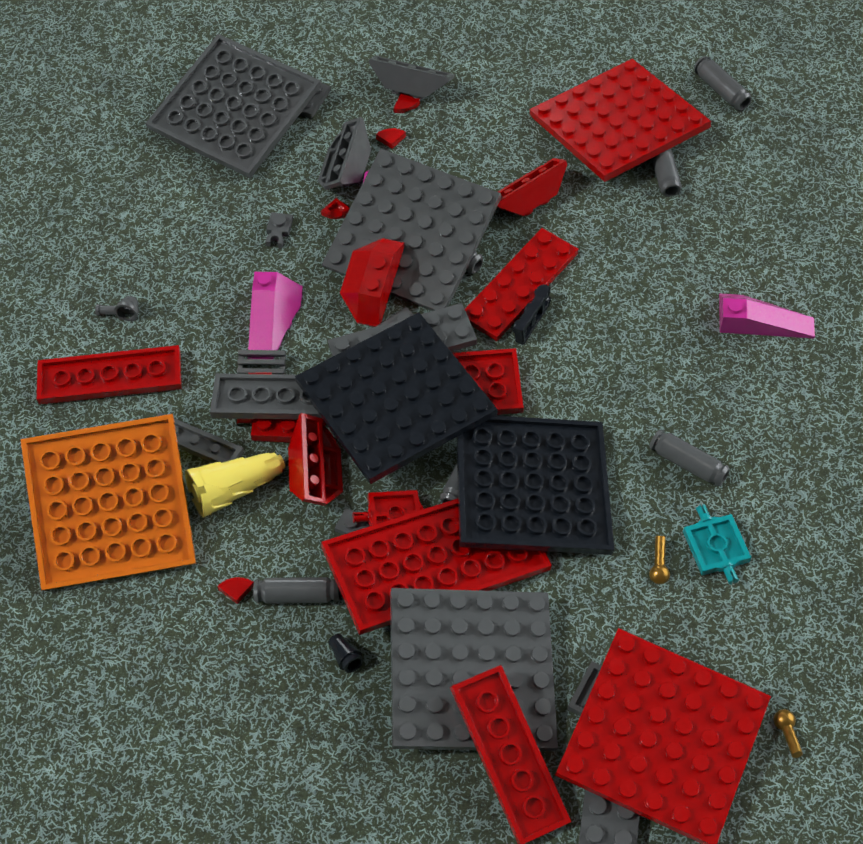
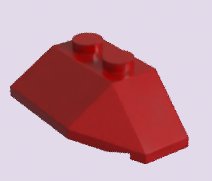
[497,158,567,216]
[340,238,405,327]
[288,413,343,506]

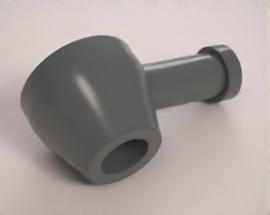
[95,296,139,321]

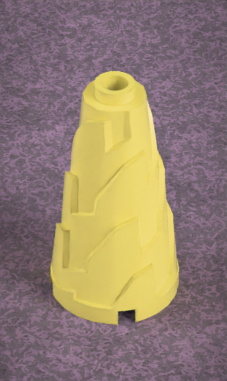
[185,452,285,517]

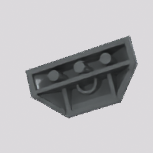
[369,55,455,100]
[317,117,371,190]

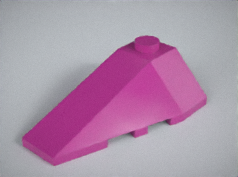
[248,272,303,359]
[719,293,815,338]

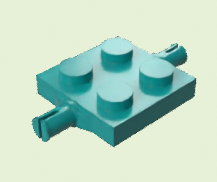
[683,504,752,585]

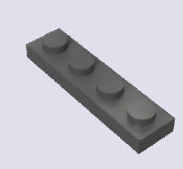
[157,412,244,463]

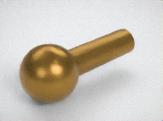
[649,536,670,584]
[773,709,803,758]

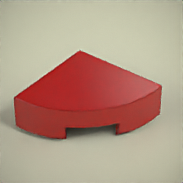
[393,94,420,113]
[376,128,406,149]
[321,198,350,219]
[217,577,254,604]

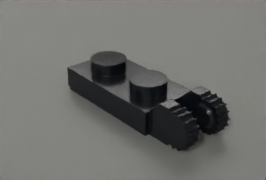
[513,284,551,345]

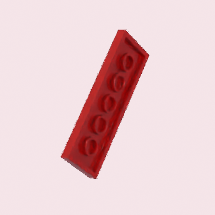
[465,228,579,341]
[36,345,182,405]
[450,665,571,844]

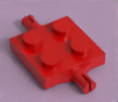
[237,419,297,442]
[352,490,426,526]

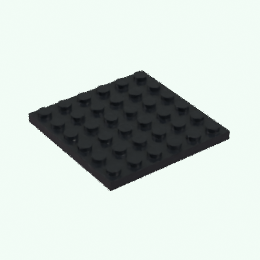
[295,312,498,484]
[457,416,614,555]

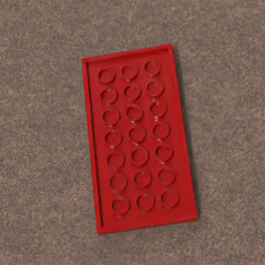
[321,498,552,635]

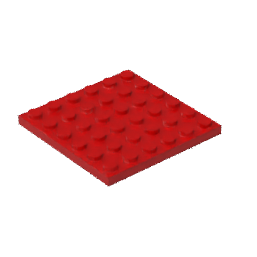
[530,59,711,182]
[555,628,771,844]

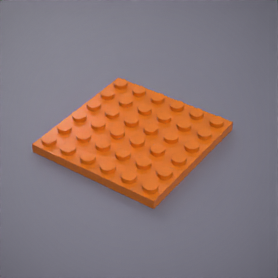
[20,414,197,591]

